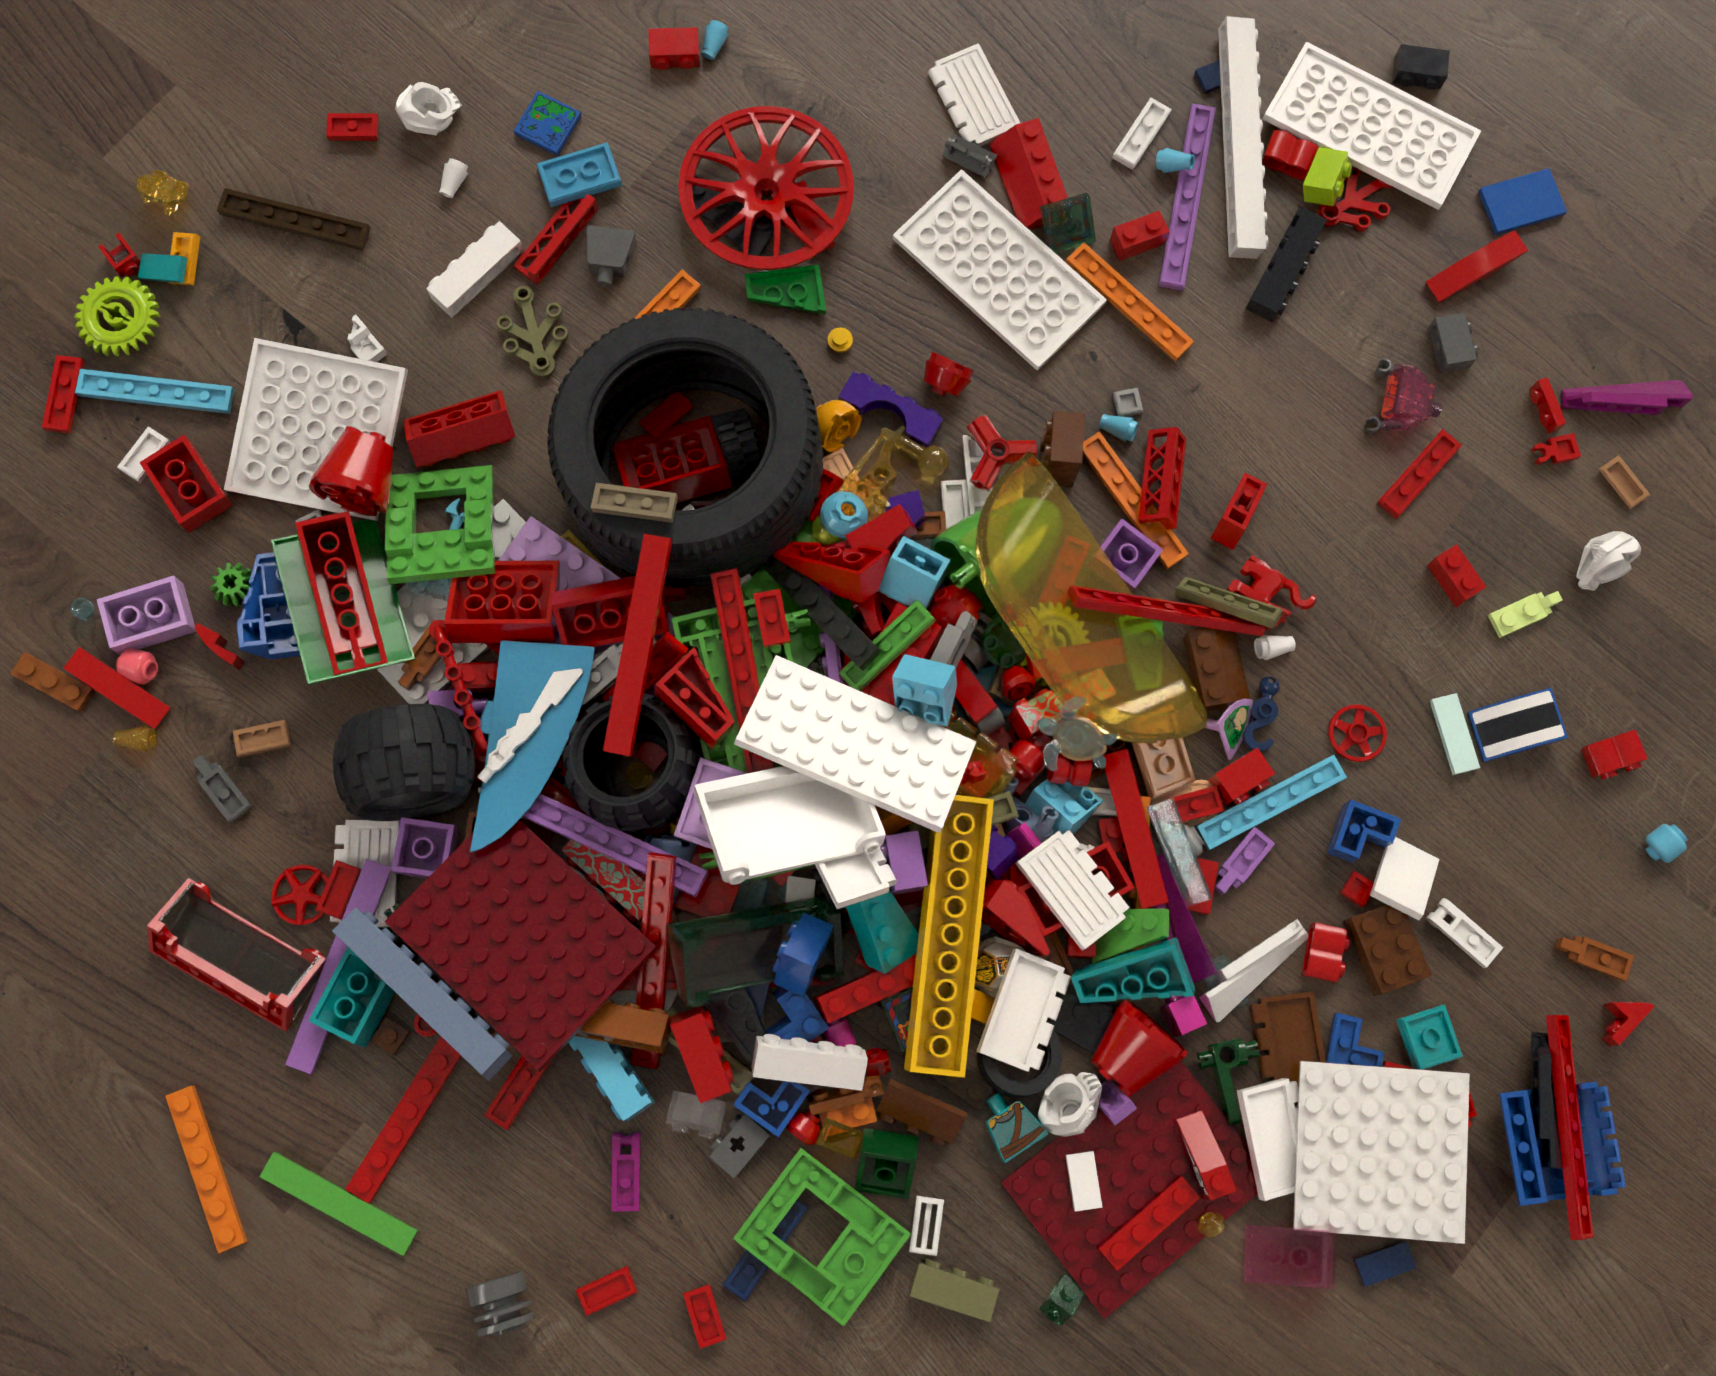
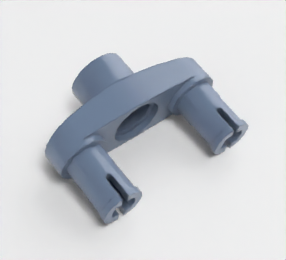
[991,773,1059,843]

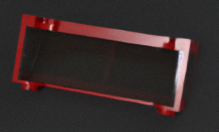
[147,878,326,1032]

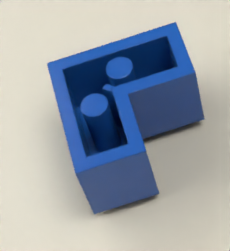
[1326,800,1401,863]
[772,912,833,997]
[766,987,829,1042]
[733,1081,810,1137]

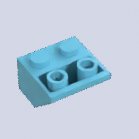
[878,536,950,609]
[892,654,957,727]
[1025,779,1103,835]

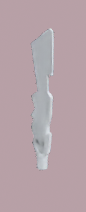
[478,668,583,783]

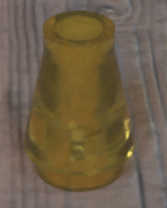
[113,725,157,752]

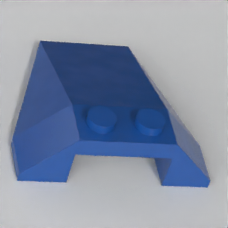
[237,552,300,659]

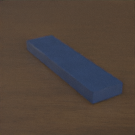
[722,1199,808,1302]

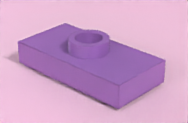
[1098,1080,1137,1125]

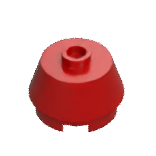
[924,351,974,397]

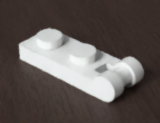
[1426,898,1503,968]

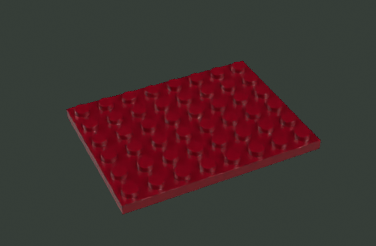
[384,820,657,1072]
[1000,1061,1258,1319]

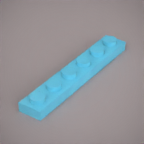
[75,369,235,414]
[1195,755,1347,851]

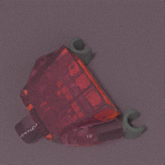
[1366,358,1442,435]

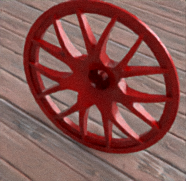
[678,106,854,270]

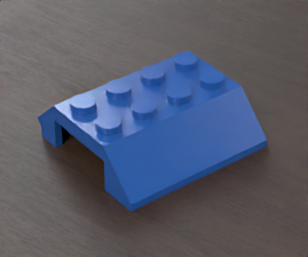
[1499,1082,1626,1206]

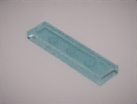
[1146,797,1212,907]

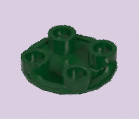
[981,615,1034,668]

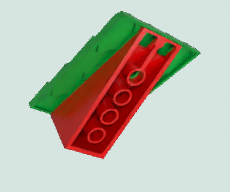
[271,511,415,685]

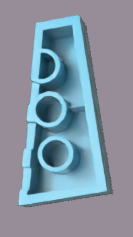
[568,1036,656,1122]

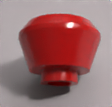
[1001,666,1036,700]
[785,1110,821,1146]

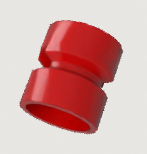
[1047,748,1092,787]

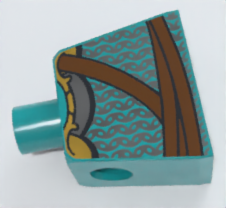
[985,1092,1049,1163]

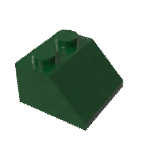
[855,1128,919,1199]

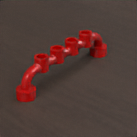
[429,620,488,763]

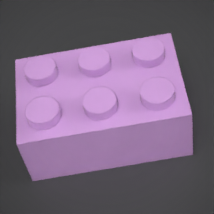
[97,576,197,655]

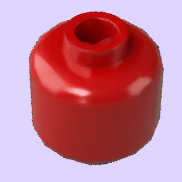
[1005,739,1045,780]

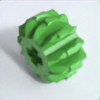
[210,563,252,607]

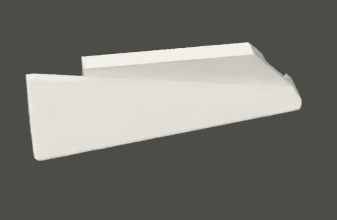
[1199,919,1308,1022]

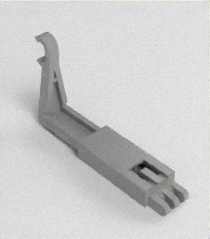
[930,611,977,667]

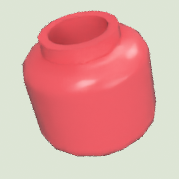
[116,648,158,685]

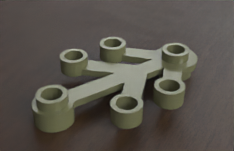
[497,286,569,377]

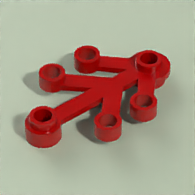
[1316,166,1393,232]

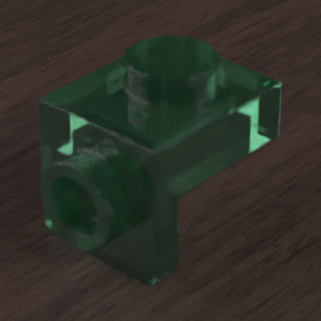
[1040,1274,1085,1325]

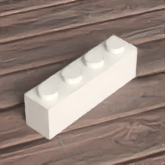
[426,221,524,318]
[751,1034,868,1091]

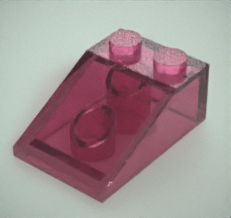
[1244,1225,1336,1289]

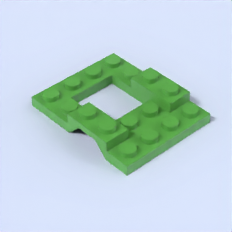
[385,465,495,584]
[733,1148,911,1326]

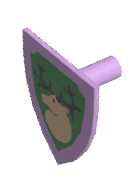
[1203,698,1253,760]

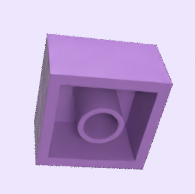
[1085,519,1163,594]
[391,817,460,879]
[880,831,928,895]

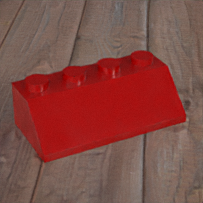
[989,118,1071,230]
[404,390,516,467]

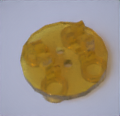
[136,170,189,215]

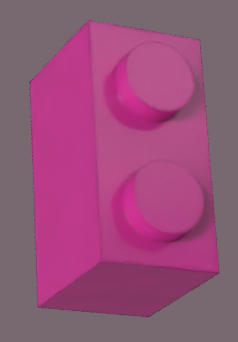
[1159,996,1207,1037]

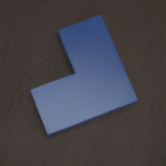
[1325,1012,1384,1067]

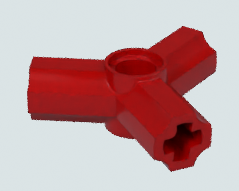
[967,415,1037,491]

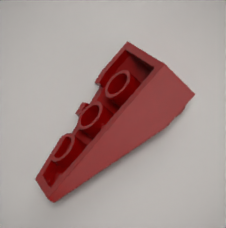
[774,541,891,603]

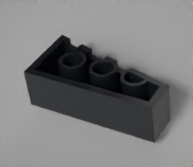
[1245,206,1327,322]

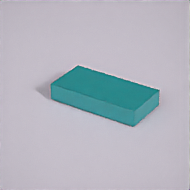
[138,253,187,283]

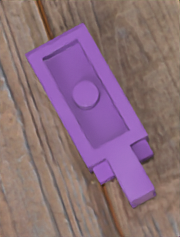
[1214,826,1275,895]

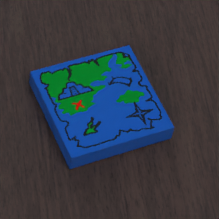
[513,91,582,156]

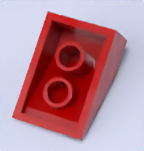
[981,879,1050,956]

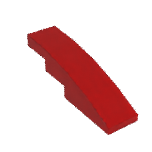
[1426,230,1528,304]
[63,647,170,729]

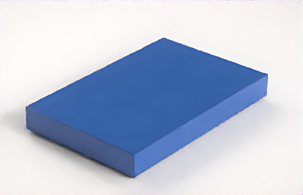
[1478,168,1567,235]

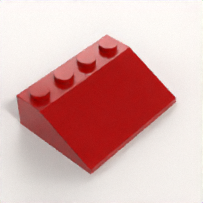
[613,416,732,503]
[444,560,560,643]

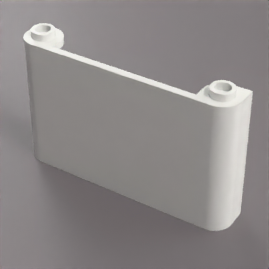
[694,766,886,884]

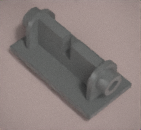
[942,134,997,178]

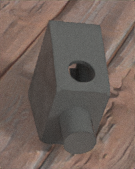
[587,225,637,288]

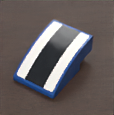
[1467,688,1568,762]

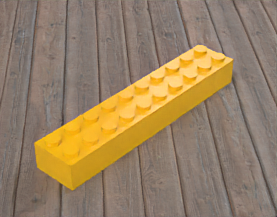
[904,795,994,1078]

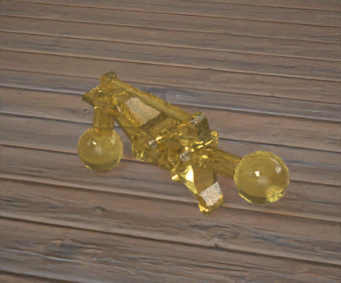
[812,426,950,545]

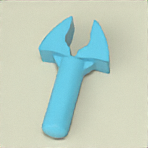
[445,498,465,530]

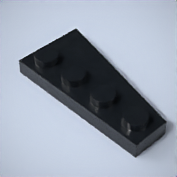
[693,175,774,256]
[1046,992,1117,1054]

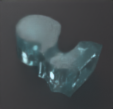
[405,578,452,602]

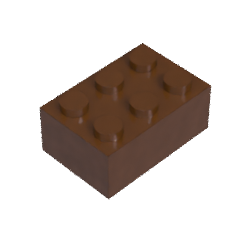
[1038,411,1085,487]
[1343,904,1432,996]

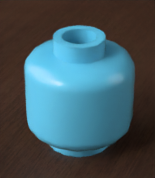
[1645,824,1688,863]

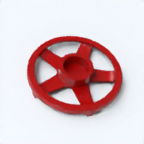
[1328,704,1387,762]
[271,865,328,925]

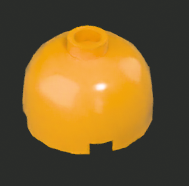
[816,400,862,452]

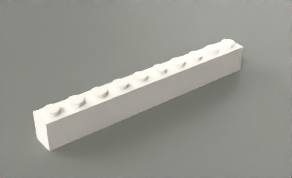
[1218,16,1268,259]

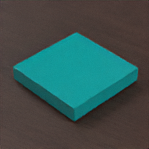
[1396,1004,1463,1070]

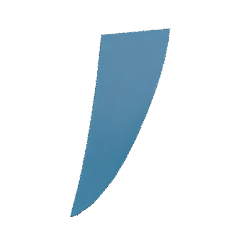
[470,641,595,852]

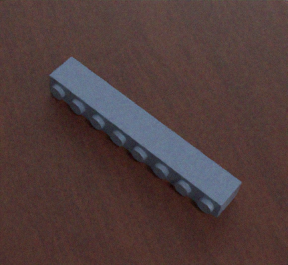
[332,907,512,1081]

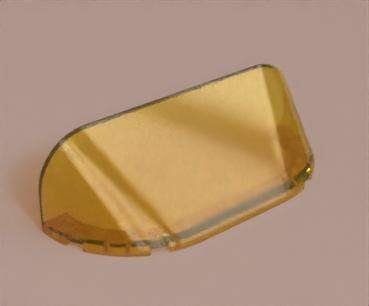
[976,452,1207,743]

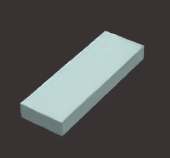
[1430,693,1480,775]

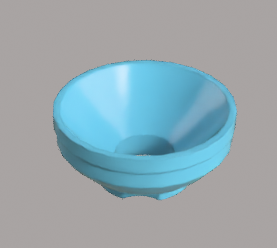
[820,491,868,539]

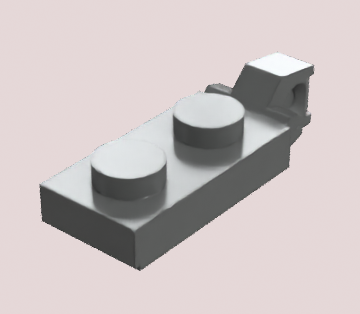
[192,755,253,824]

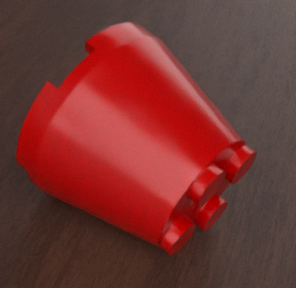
[309,426,393,516]
[1091,999,1188,1097]

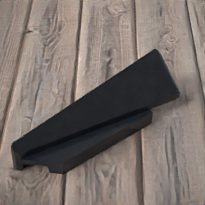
[1531,1032,1563,1169]

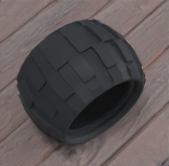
[563,694,704,833]
[332,704,476,822]

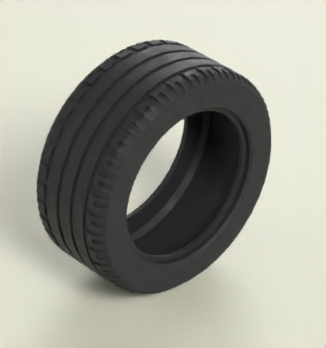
[547,307,823,589]

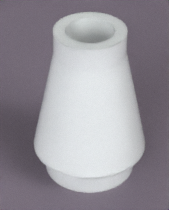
[439,158,468,198]
[1254,635,1296,660]

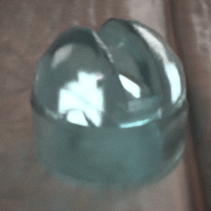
[70,597,95,620]

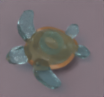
[1037,696,1118,772]

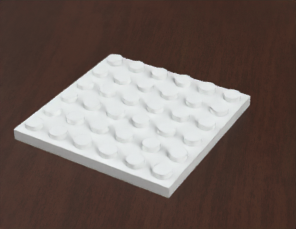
[224,338,408,521]
[1293,1061,1470,1244]

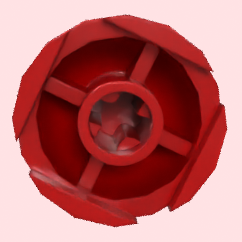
[928,584,983,629]

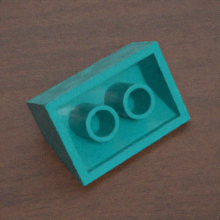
[309,947,395,1048]

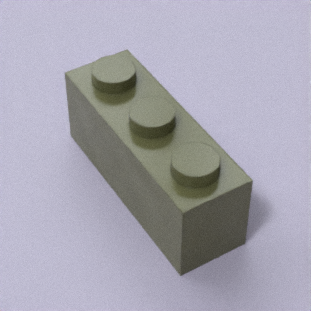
[909,1259,1000,1322]

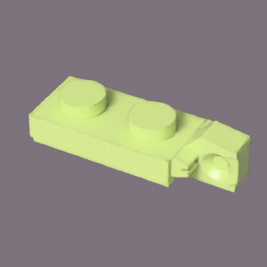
[1488,591,1562,638]

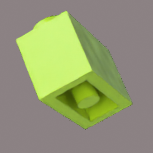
[1303,147,1352,206]

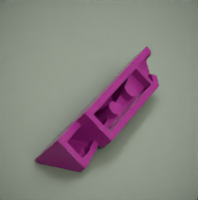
[1561,380,1693,415]
[1153,854,1217,983]

